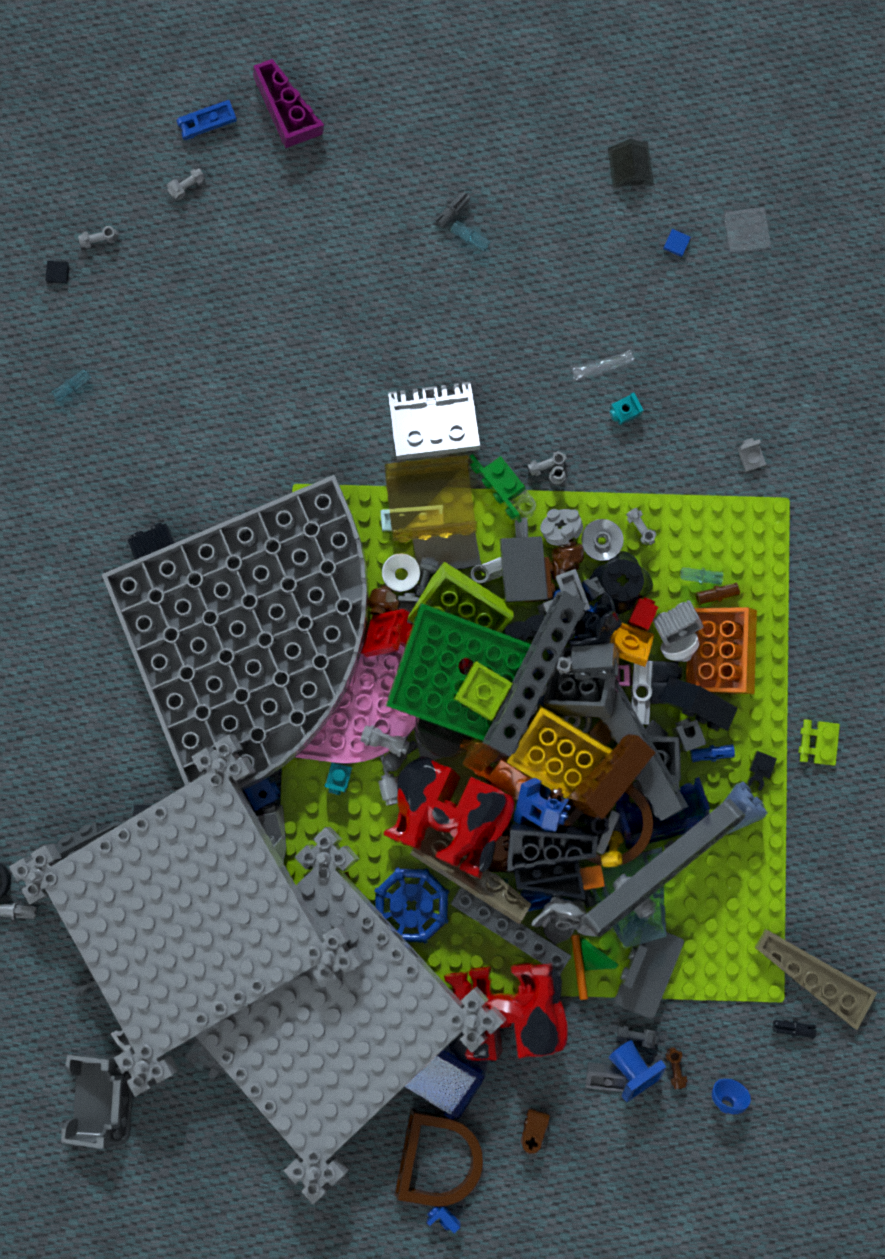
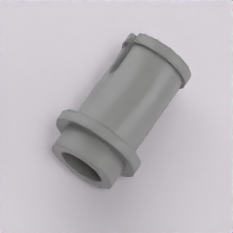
[549,466,566,485]

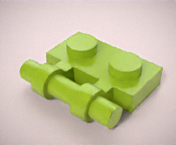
[798,720,840,766]

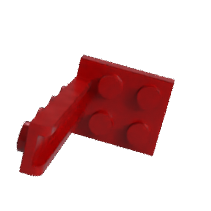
[360,609,469,675]

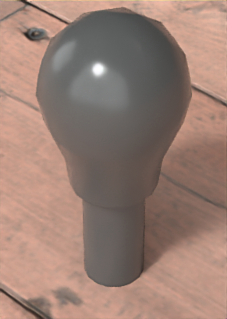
[382,741,418,771]

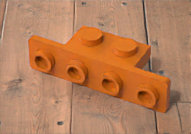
[470,757,542,814]

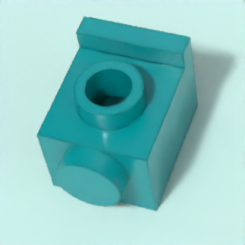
[609,392,644,425]

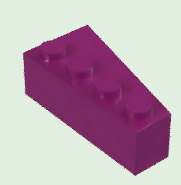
[253,59,324,149]

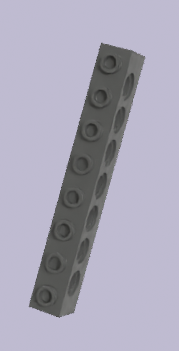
[482,591,586,757]

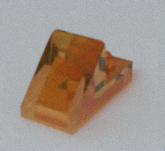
[460,739,500,773]

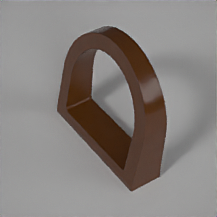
[561,784,653,866]
[394,1109,483,1206]

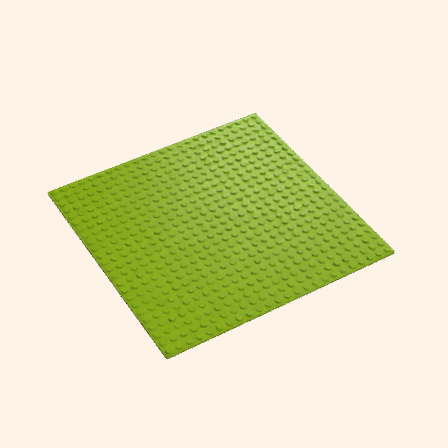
[281,484,790,1002]

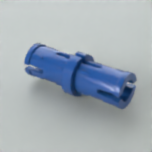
[690,744,735,763]

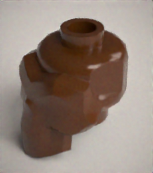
[552,539,584,580]
[368,586,401,616]

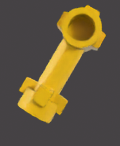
[601,831,623,868]

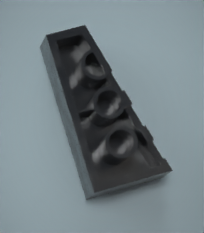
[507,822,598,871]

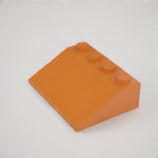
[686,607,757,694]

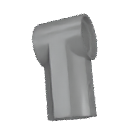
[469,557,503,586]

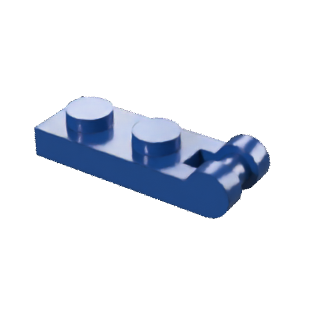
[176,100,237,140]

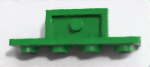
[469,454,526,523]

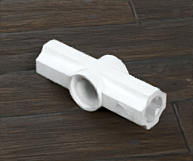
[631,661,652,724]

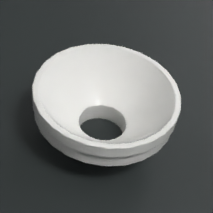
[382,553,420,592]
[661,633,699,662]

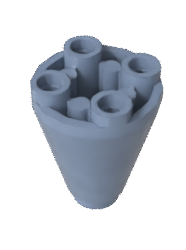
[722,781,768,835]

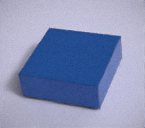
[663,229,691,257]

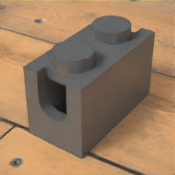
[570,643,619,680]
[672,718,706,752]

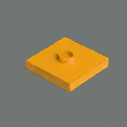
[609,623,655,667]

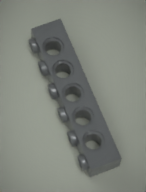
[451,887,571,974]

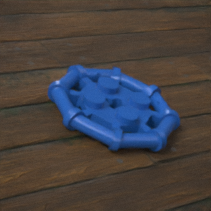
[374,867,450,944]

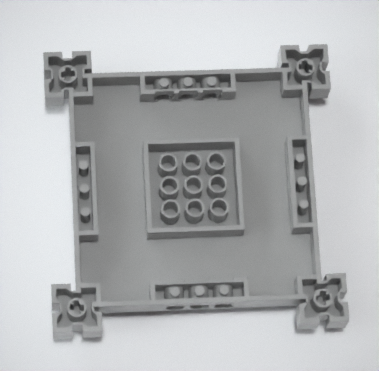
[9,734,364,1096]
[195,827,507,1204]

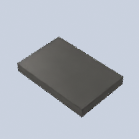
[412,524,481,577]
[500,536,548,602]

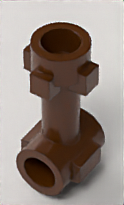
[665,1046,688,1089]

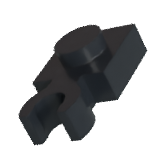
[747,751,777,791]

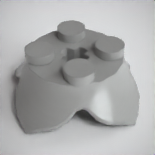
[532,897,596,945]

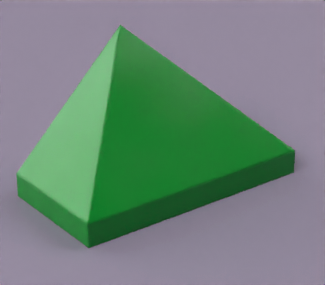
[580,937,619,971]

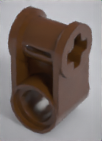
[521,1109,550,1154]

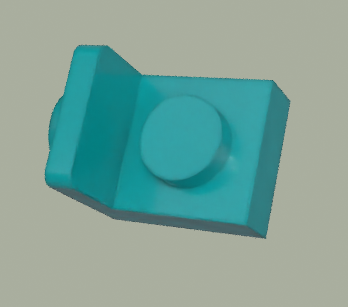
[324,762,352,795]

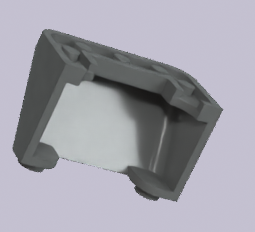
[61,1054,133,1149]

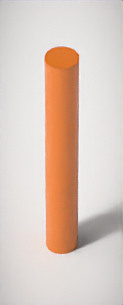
[571,934,588,1000]

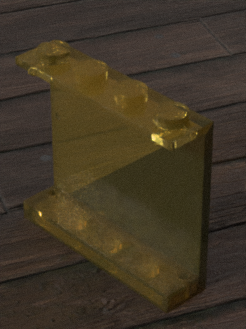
[384,455,477,542]

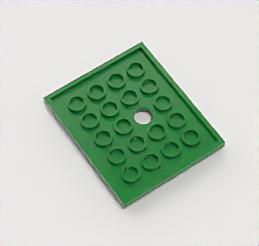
[385,604,531,741]

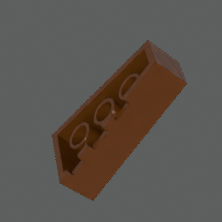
[567,734,656,819]

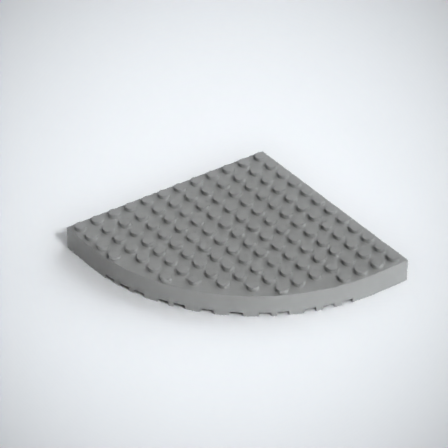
[102,475,369,791]

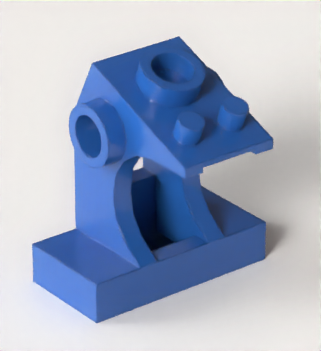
[513,778,571,832]

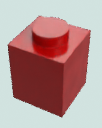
[627,597,658,631]

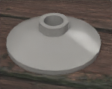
[581,519,623,561]

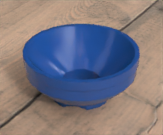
[711,1079,751,1114]

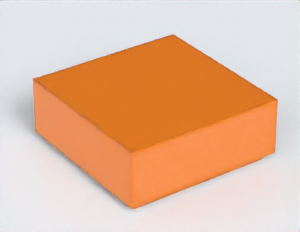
[580,865,605,890]

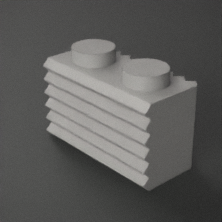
[653,600,704,647]

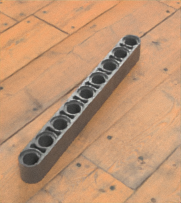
[583,799,745,937]

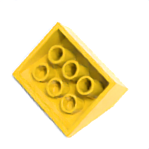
[506,704,612,799]

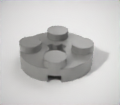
[540,509,583,546]

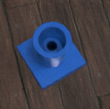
[608,1040,666,1103]

